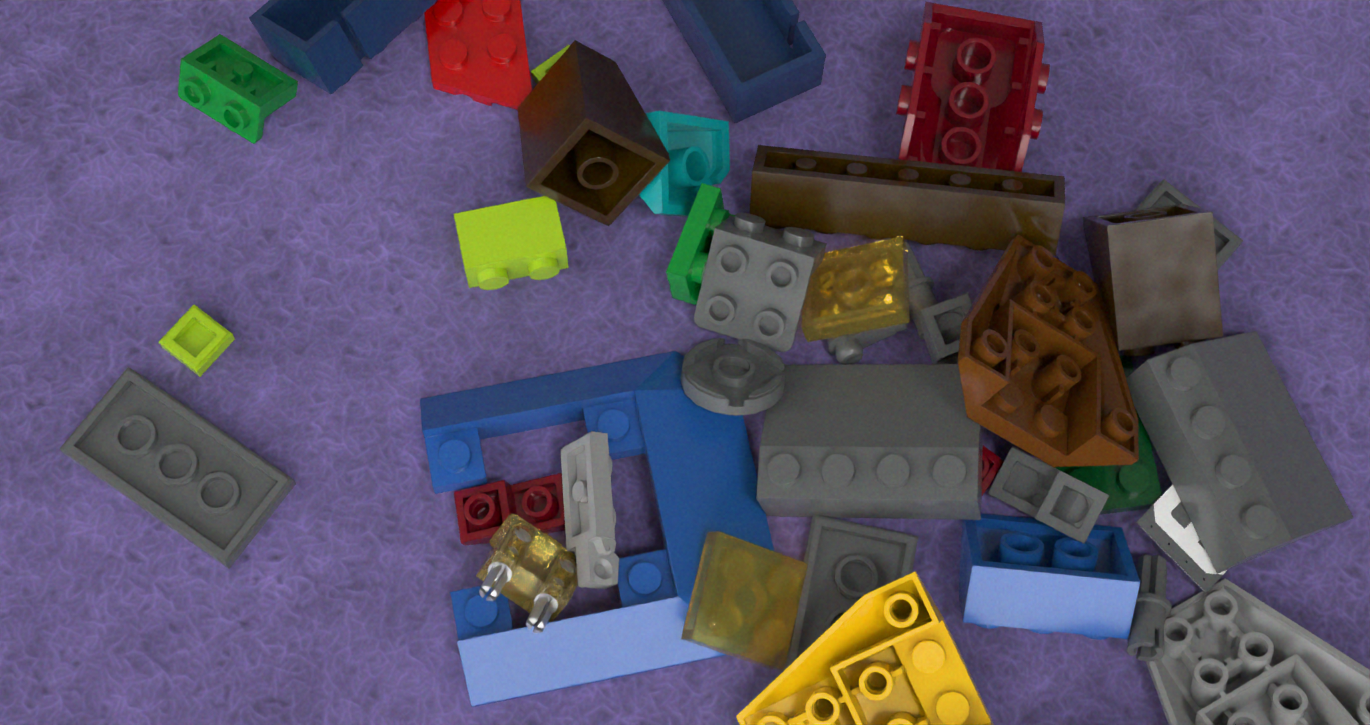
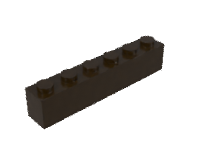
[750,145,1065,256]

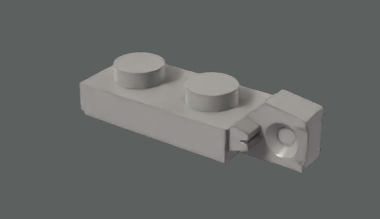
[560,431,619,589]

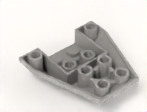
[1146,578,1370,725]

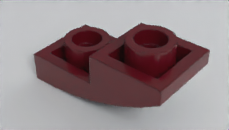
[454,473,565,545]

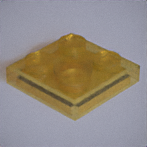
[801,236,910,342]
[681,531,808,670]

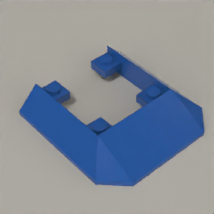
[420,351,783,707]

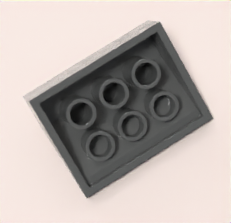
[1126,331,1354,574]
[756,364,983,520]

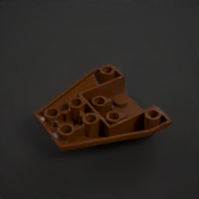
[958,234,1139,467]

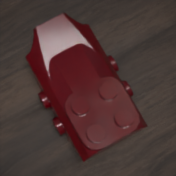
[896,1,1050,172]

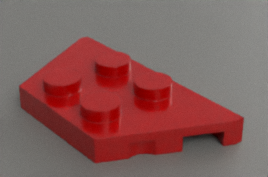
[424,0,532,110]

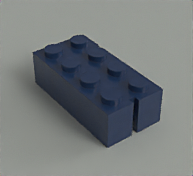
[249,0,437,94]
[662,0,826,123]

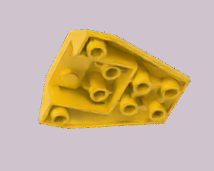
[736,571,994,725]

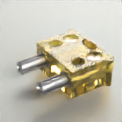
[476,514,578,633]

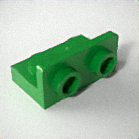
[178,34,298,144]
[666,183,735,305]

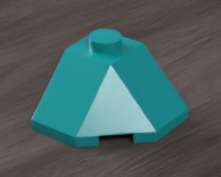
[639,111,730,217]

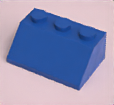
[959,513,1140,640]

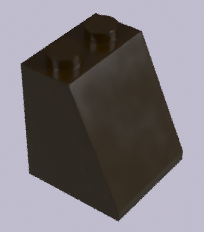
[517,40,670,226]
[1083,204,1223,357]

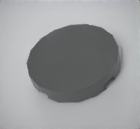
[680,338,786,416]

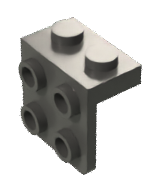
[694,213,827,352]

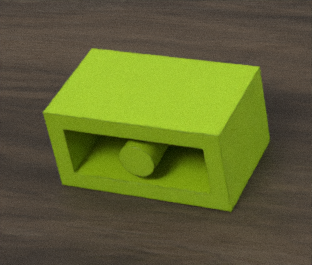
[453,196,569,290]

